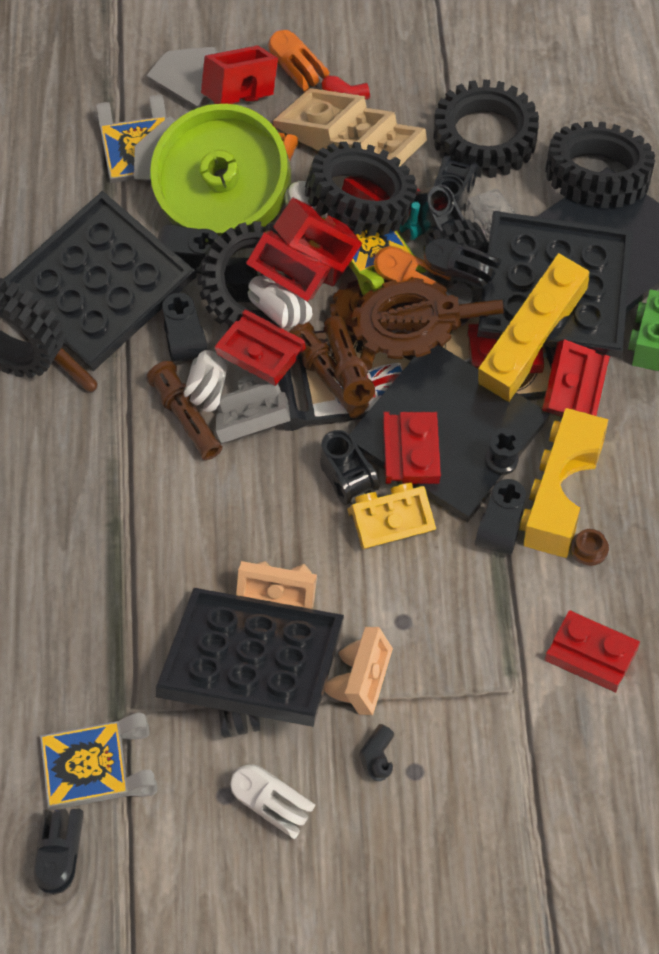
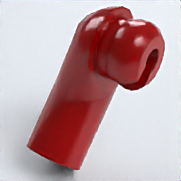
[321,75,370,100]

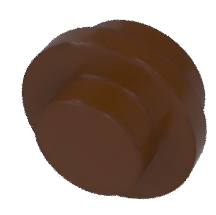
[571,529,609,566]

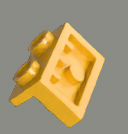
[347,483,436,550]

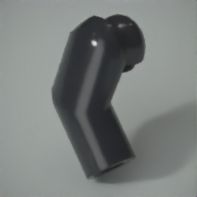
[360,724,394,781]

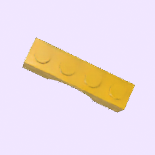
[478,253,590,402]
[519,408,608,558]

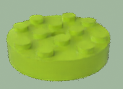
[150,103,291,242]

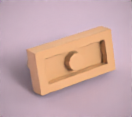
[236,561,317,609]
[324,627,393,715]

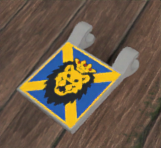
[96,95,167,183]
[40,713,158,810]

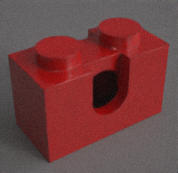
[201,45,278,104]
[273,197,363,272]
[246,230,332,302]

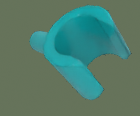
[398,202,424,241]

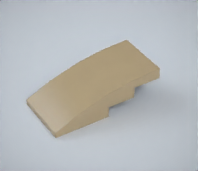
[273,88,427,167]

